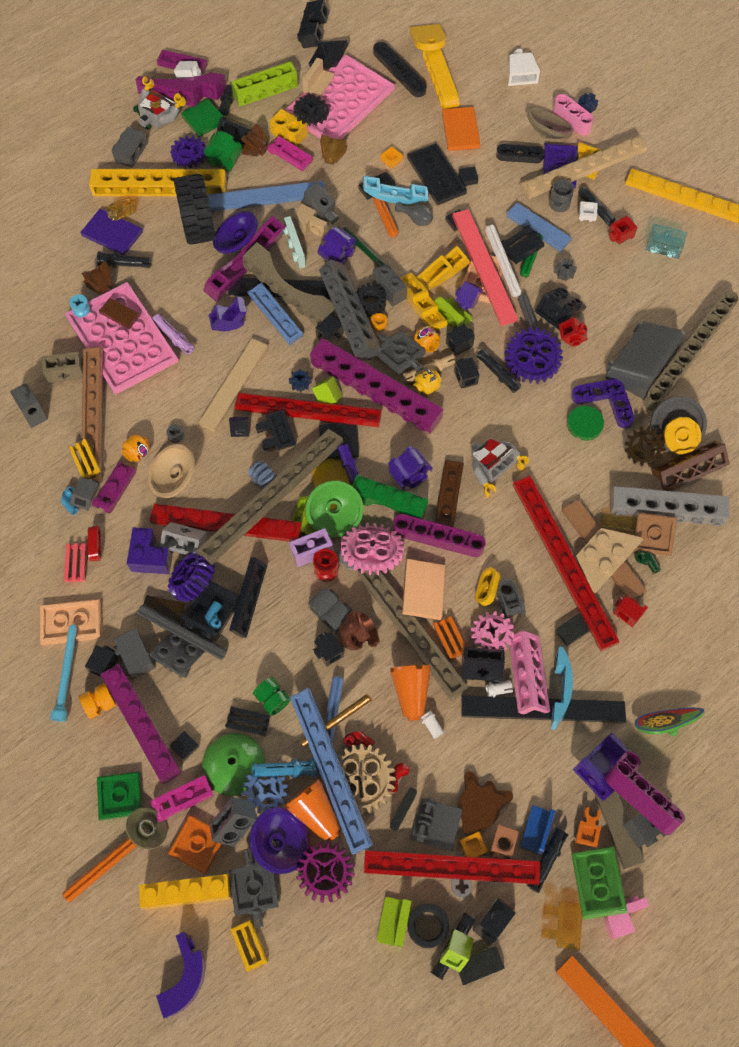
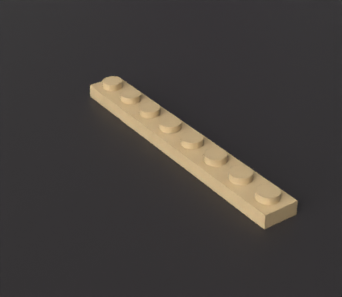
[521,135,648,199]

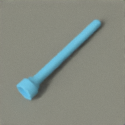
[50,624,77,722]

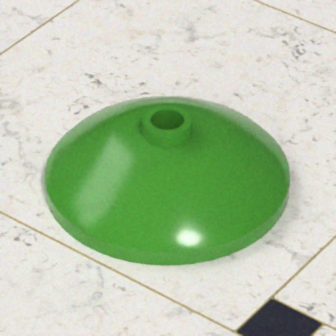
[306,480,363,538]
[202,733,265,796]

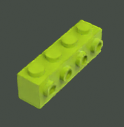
[231,61,298,107]

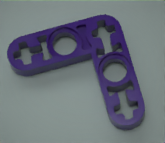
[571,379,635,429]

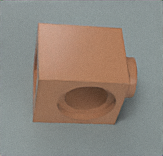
[489,825,519,860]

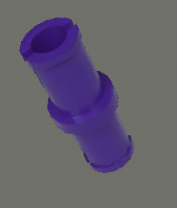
[337,444,359,483]

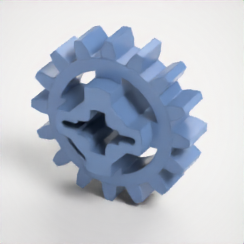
[241,772,288,814]

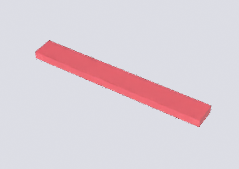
[452,209,518,326]

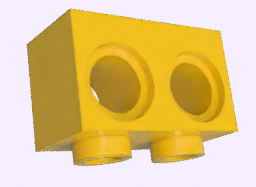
[269,109,308,147]

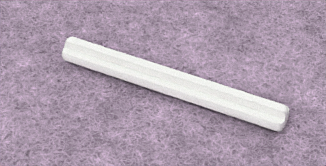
[485,225,521,297]

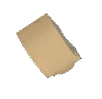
[297,204,328,238]

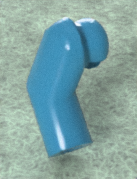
[205,601,222,630]

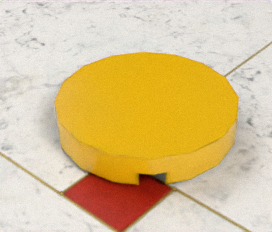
[663,417,702,454]

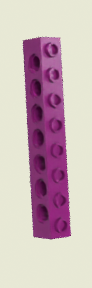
[310,338,443,434]

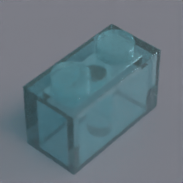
[646,224,687,259]

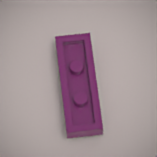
[157,49,207,75]

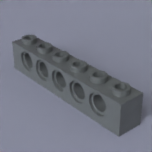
[319,260,382,361]

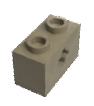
[41,351,83,383]

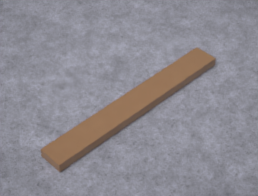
[81,347,103,484]

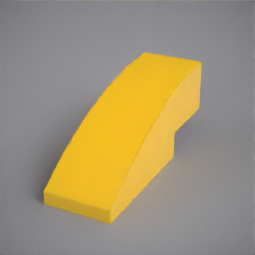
[416,246,471,290]

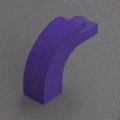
[156,932,206,1019]

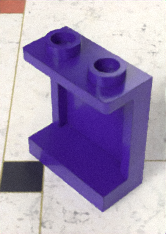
[573,733,629,801]

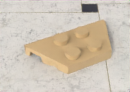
[576,528,643,595]

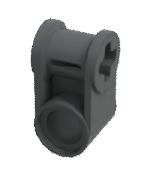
[496,579,526,619]

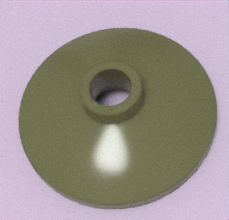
[126,807,167,849]

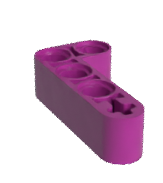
[605,751,685,835]

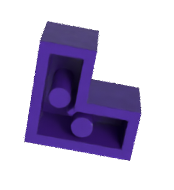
[127,527,172,574]

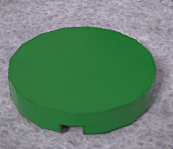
[567,406,604,441]

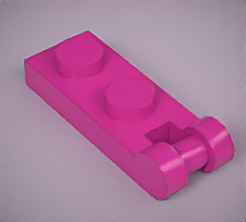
[267,136,313,171]
[151,775,214,822]

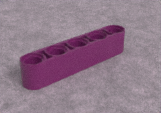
[393,514,486,557]

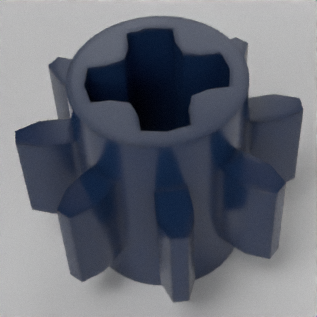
[578,93,598,113]
[289,369,312,393]

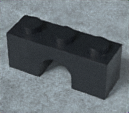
[297,0,329,49]

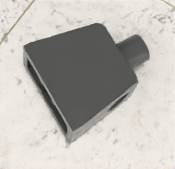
[303,182,339,225]
[10,383,48,428]

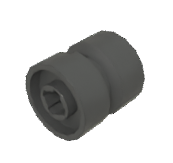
[549,179,574,212]

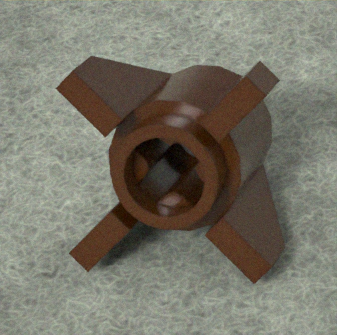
[241,123,268,157]
[82,262,113,294]

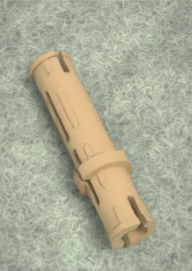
[403,353,456,384]

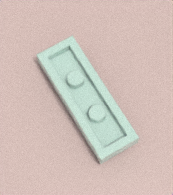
[284,216,306,268]

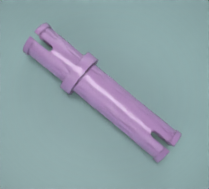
[152,314,194,355]

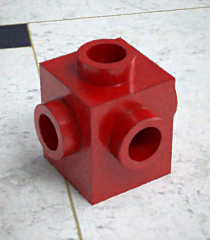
[559,317,588,347]

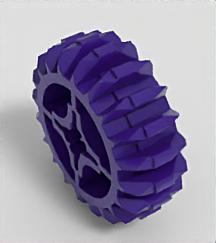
[168,550,215,602]

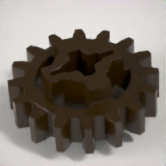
[625,426,666,467]

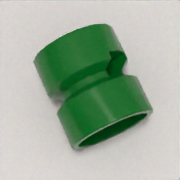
[253,677,291,716]

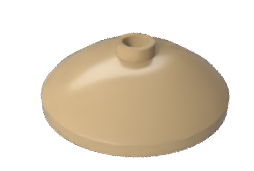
[148,444,195,498]

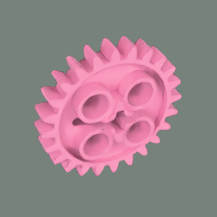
[341,523,404,575]

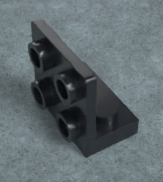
[534,287,586,330]

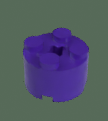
[318,226,357,264]
[388,446,433,491]

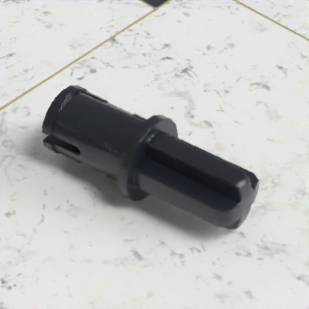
[218,85,233,115]

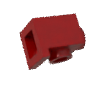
[609,216,638,244]
[613,596,648,628]

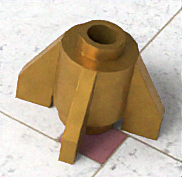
[320,134,347,165]

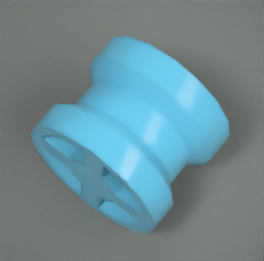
[69,294,90,317]

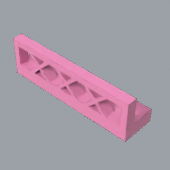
[509,631,550,714]

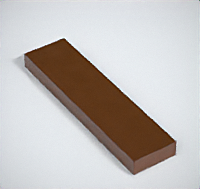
[435,460,464,527]

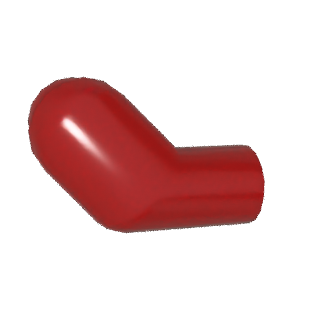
[344,731,375,748]
[388,763,410,792]

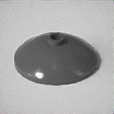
[650,396,707,451]

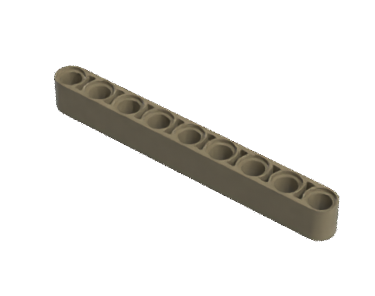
[643,291,739,411]

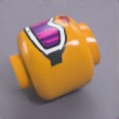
[414,326,440,353]
[121,434,150,462]

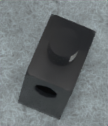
[473,897,516,945]

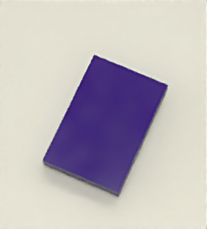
[543,144,578,189]
[80,209,143,256]

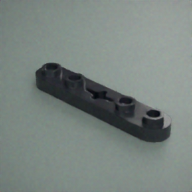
[373,42,427,97]

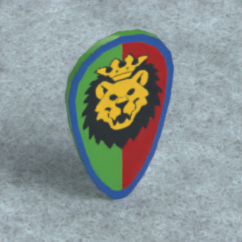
[635,707,705,736]

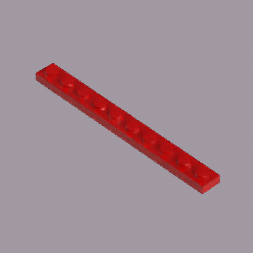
[513,476,620,652]

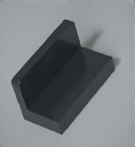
[217,117,253,145]

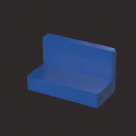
[520,805,556,855]

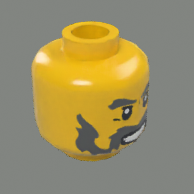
[413,368,441,396]

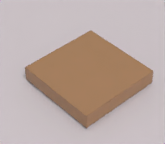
[634,513,677,556]

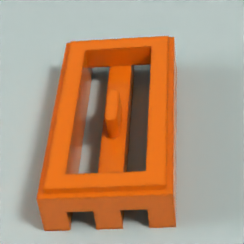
[433,616,466,660]

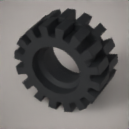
[356,283,386,317]

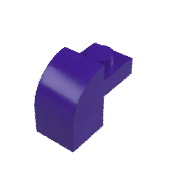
[208,297,247,332]

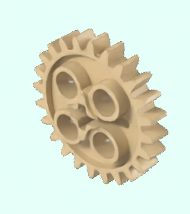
[337,744,396,815]

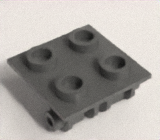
[149,633,205,678]
[410,798,463,852]

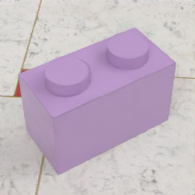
[289,528,333,568]

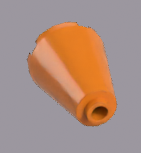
[390,665,431,721]
[285,779,341,841]

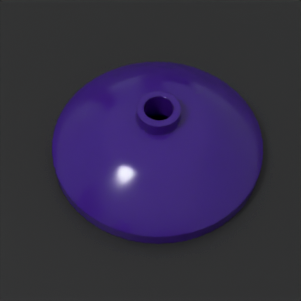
[213,211,258,254]
[249,807,310,874]

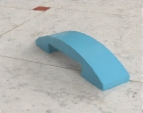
[363,176,429,204]
[551,647,573,730]

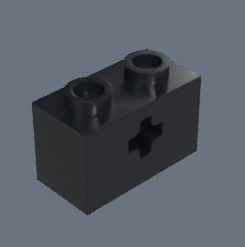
[462,647,505,682]

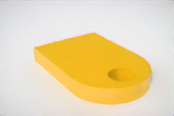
[409,24,446,51]

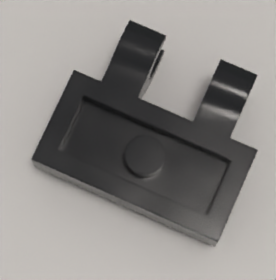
[255,409,296,451]

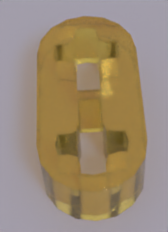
[107,198,136,220]

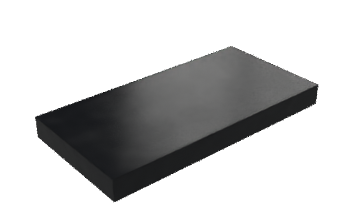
[407,143,467,205]

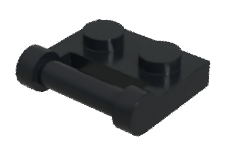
[501,224,544,265]

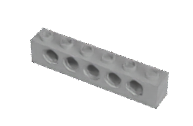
[610,486,730,526]

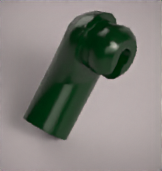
[635,551,661,574]

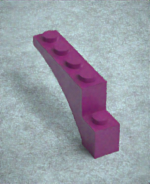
[135,72,226,107]

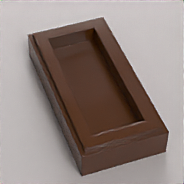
[99,298,140,330]

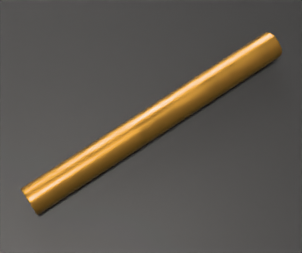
[301,694,372,747]

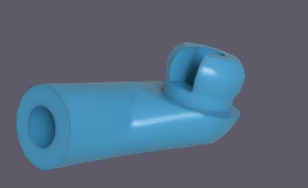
[61,486,79,515]

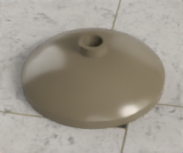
[527,109,574,139]

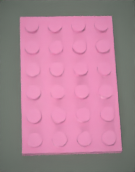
[285,55,395,140]
[65,282,179,395]

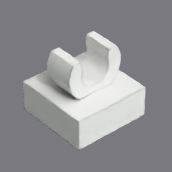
[579,201,598,222]

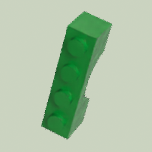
[352,475,428,519]

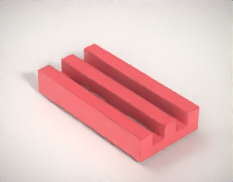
[64,543,87,582]

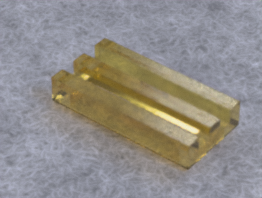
[602,514,636,536]

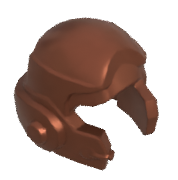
[339,610,380,650]

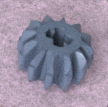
[247,461,277,490]

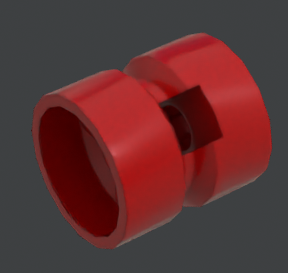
[313,549,339,582]

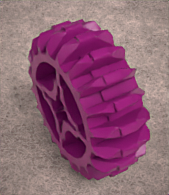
[296,841,355,903]

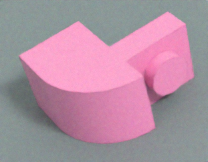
[604,895,649,940]

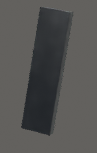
[229,557,267,638]

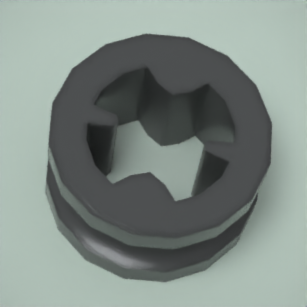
[166,424,184,443]

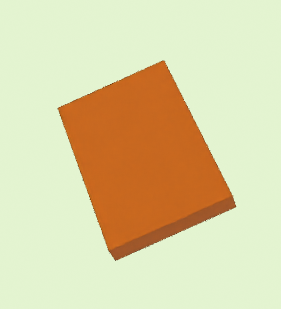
[442,107,480,151]

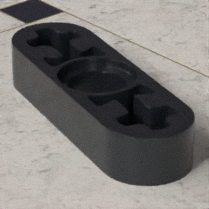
[496,144,545,164]

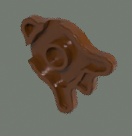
[458,771,513,835]

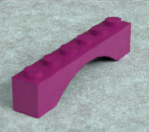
[203,216,286,302]
[100,664,182,784]

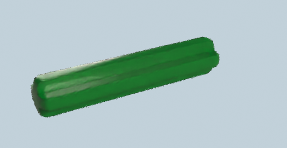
[520,234,543,278]

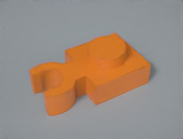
[574,807,601,849]

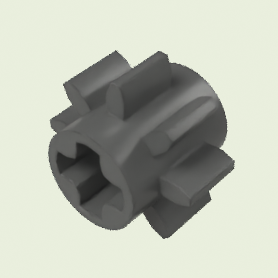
[554,259,577,281]

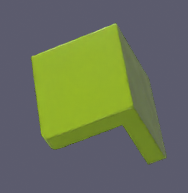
[312,376,342,404]
[440,929,474,973]

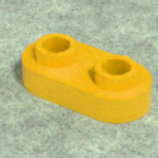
[475,567,500,606]

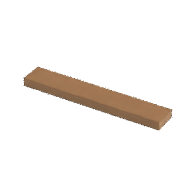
[562,500,647,599]

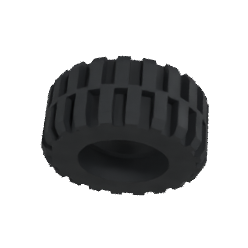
[174,174,216,245]

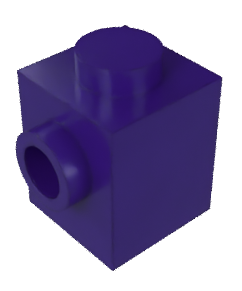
[455,281,484,310]

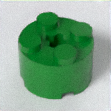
[204,131,243,172]

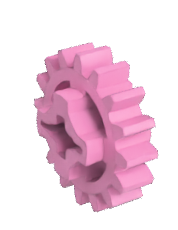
[471,611,515,651]

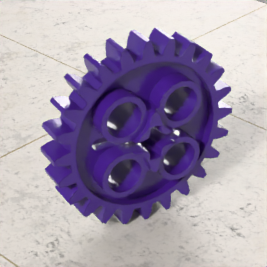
[504,327,563,384]

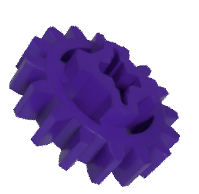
[170,135,206,169]

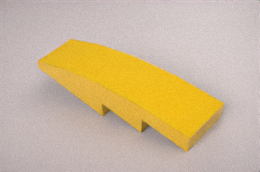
[400,272,448,331]

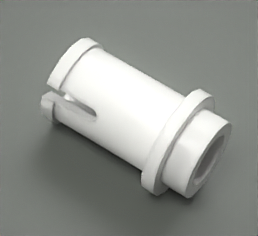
[485,680,513,698]
[421,711,445,739]

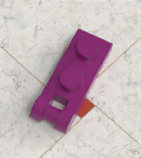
[92,462,136,514]

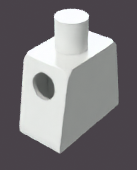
[508,49,540,86]

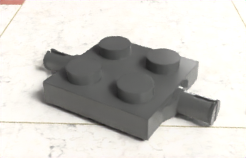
[376,331,426,374]
[229,850,279,928]

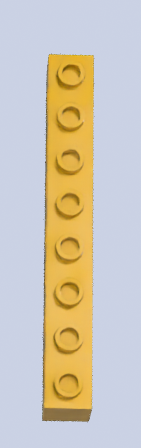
[89,169,227,196]

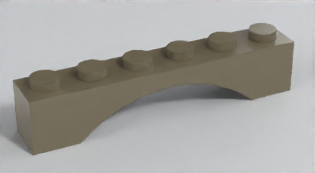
[243,242,336,326]

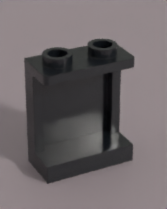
[180,580,239,641]

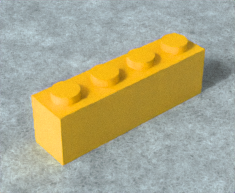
[139,874,232,910]

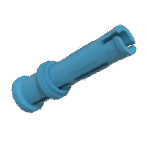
[251,758,317,778]

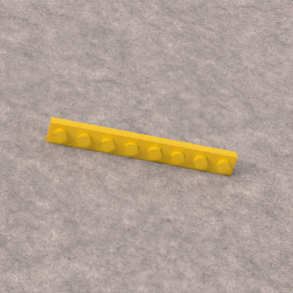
[625,168,739,224]

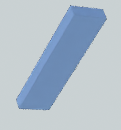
[506,203,571,252]
[247,282,303,345]

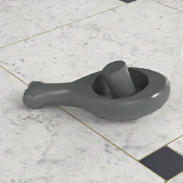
[395,202,433,226]

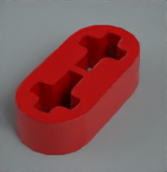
[88,526,101,562]

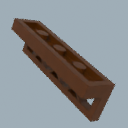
[651,441,730,491]

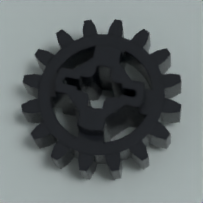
[293,95,329,126]

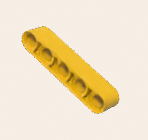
[423,49,459,109]

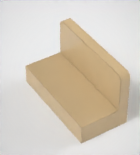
[302,58,334,98]

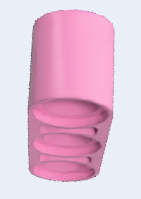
[553,94,594,135]

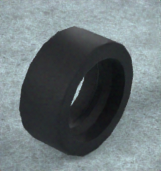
[407,903,449,948]

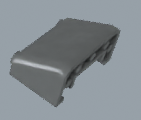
[606,321,686,400]

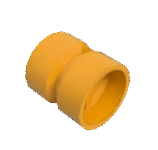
[78,683,117,720]

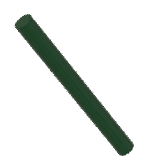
[343,227,385,267]

